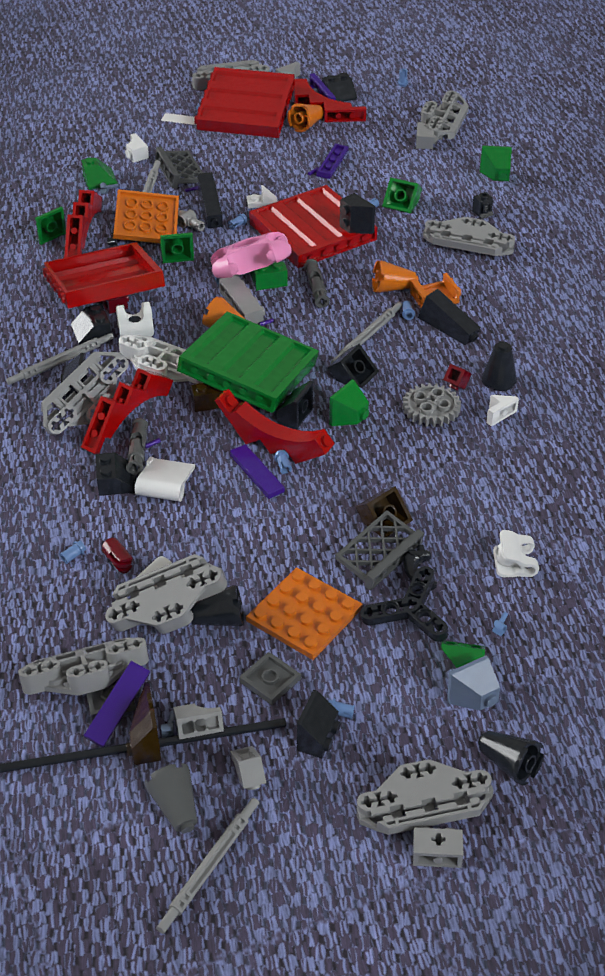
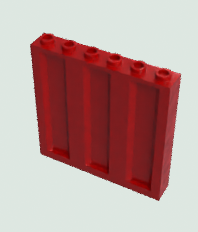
[194,67,295,138]
[249,185,378,269]
[42,242,165,309]

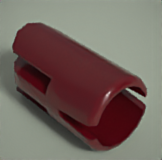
[102,537,132,574]

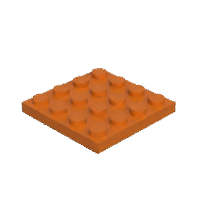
[113,189,179,243]
[246,567,363,660]

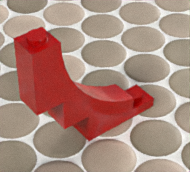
[294,79,366,122]
[64,190,103,258]
[81,368,174,454]
[215,389,335,464]

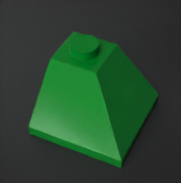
[480,145,512,181]
[81,157,118,190]
[382,177,422,213]
[35,206,66,245]
[160,233,194,263]
[329,380,369,426]
[441,641,485,668]

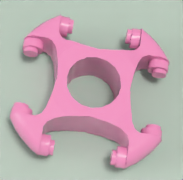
[211,232,291,278]

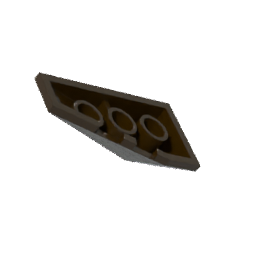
[126,682,161,765]

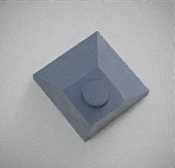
[447,655,500,710]

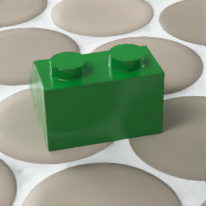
[249,261,288,291]

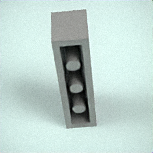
[219,275,265,324]

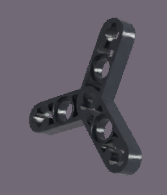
[360,566,449,642]

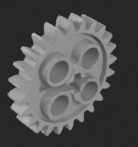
[402,383,461,427]

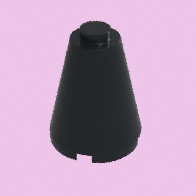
[482,341,517,391]
[190,585,245,627]
[478,731,544,786]

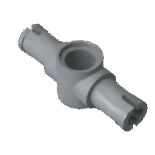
[177,209,205,231]

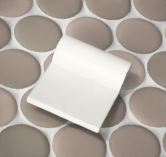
[135,457,195,502]

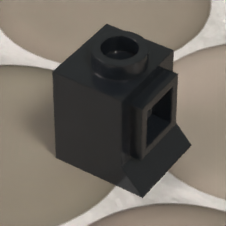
[472,192,494,219]

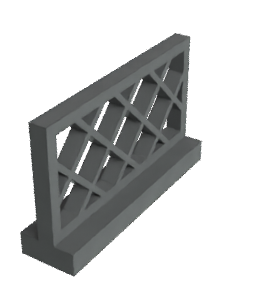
[155,147,203,189]
[335,510,425,591]

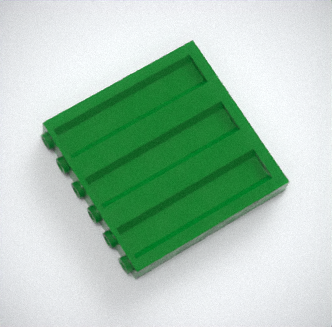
[177,311,319,413]

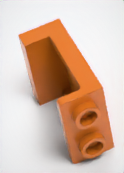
[410,273,461,308]

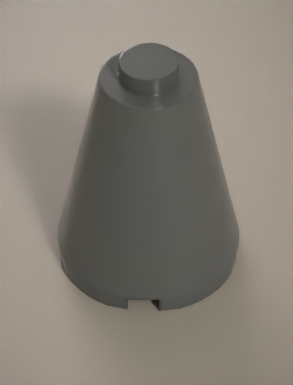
[144,763,197,834]

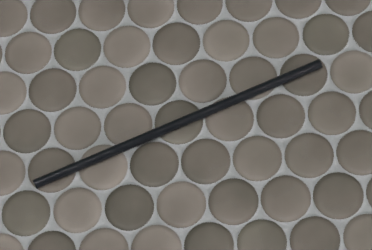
[0,718,286,773]

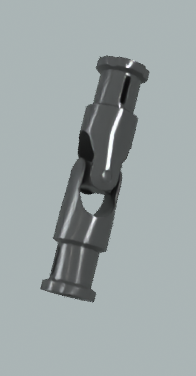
[304,259,330,308]
[126,418,148,475]

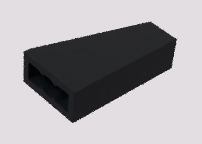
[197,172,223,229]
[418,289,481,345]

